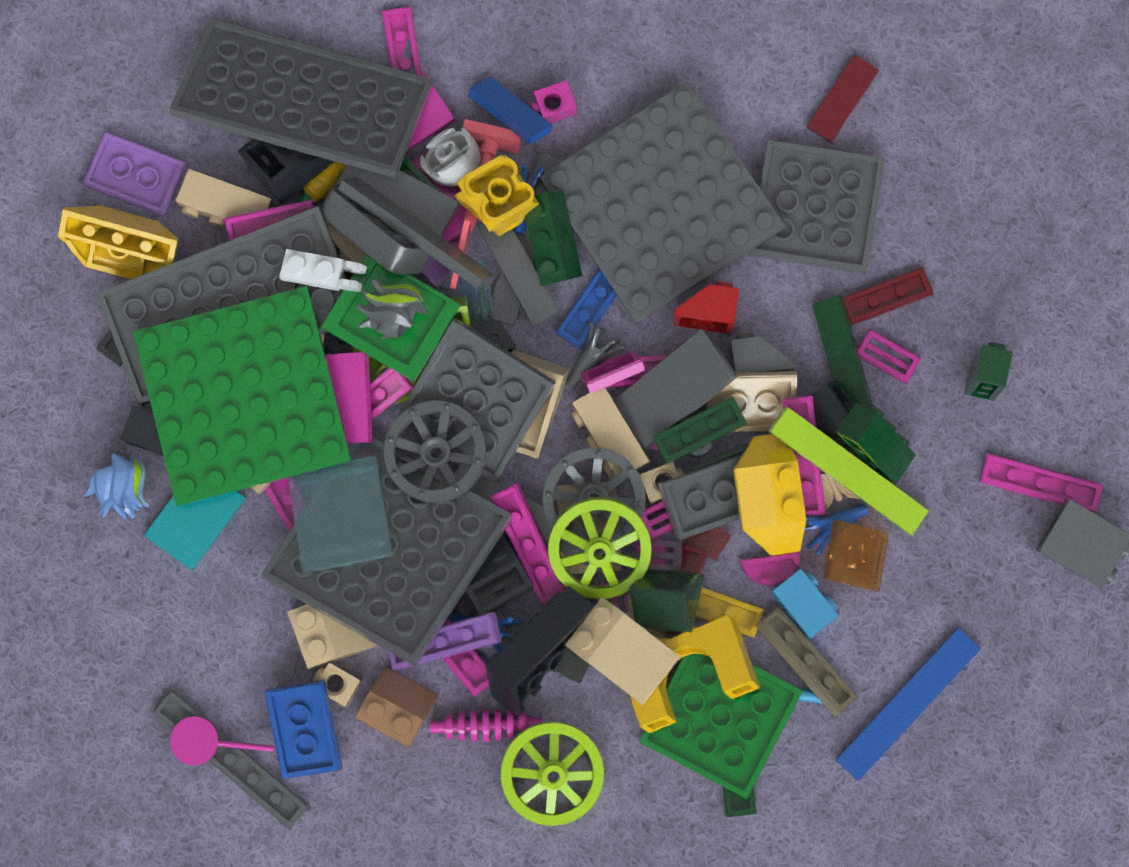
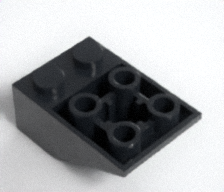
[238,139,335,204]
[465,533,533,616]

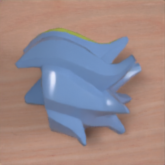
[84,453,150,520]

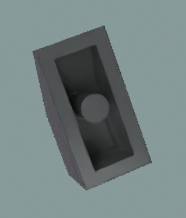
[730,333,795,373]

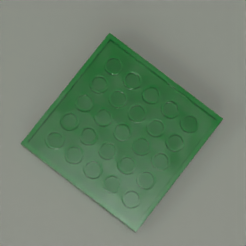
[133,286,352,506]

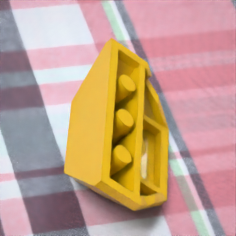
[58,205,178,279]
[733,434,806,556]

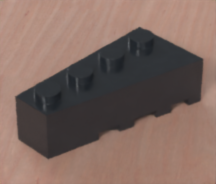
[485,586,595,717]

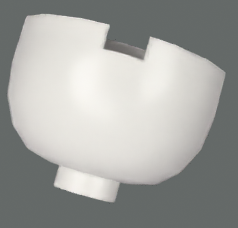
[420,128,481,187]

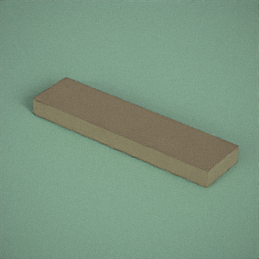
[755,606,858,717]

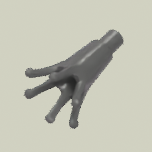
[565,321,626,390]

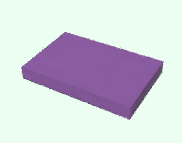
[82,131,187,217]

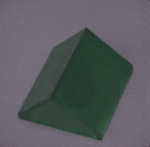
[630,569,705,632]

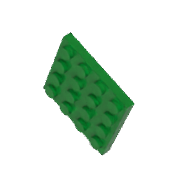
[639,654,803,799]

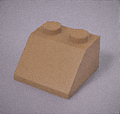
[355,666,439,748]

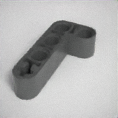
[321,185,430,274]

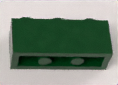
[525,189,583,286]
[965,342,1013,401]
[836,402,916,484]

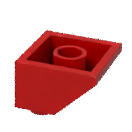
[673,281,739,334]

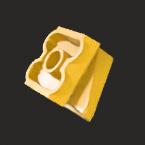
[454,155,539,236]

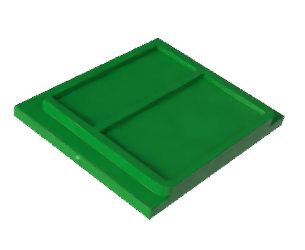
[321,253,461,382]

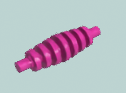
[430,708,542,742]

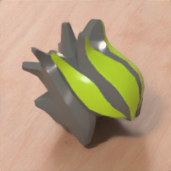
[356,279,428,341]

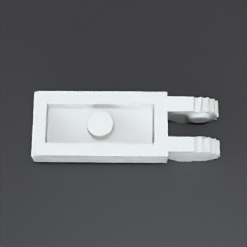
[279,249,367,292]

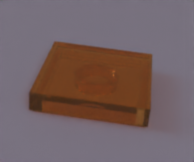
[823,520,889,592]

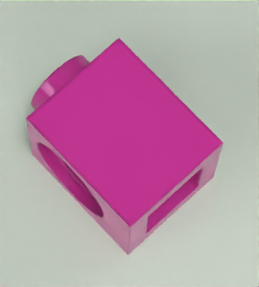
[530,80,577,123]

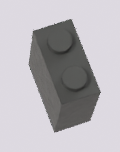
[1036,499,1129,588]

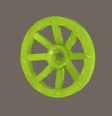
[548,497,651,599]
[500,721,604,826]

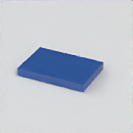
[264,680,343,779]

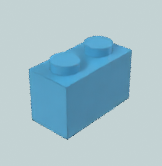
[771,569,839,640]

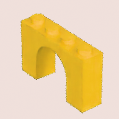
[630,614,760,733]

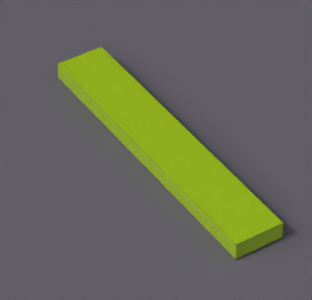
[768,407,929,535]

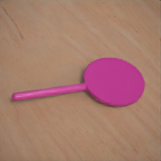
[170,716,275,765]

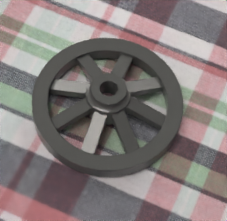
[384,401,487,503]
[543,448,645,550]

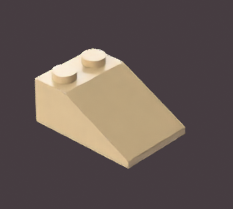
[511,350,570,459]
[565,597,680,705]
[287,605,378,671]

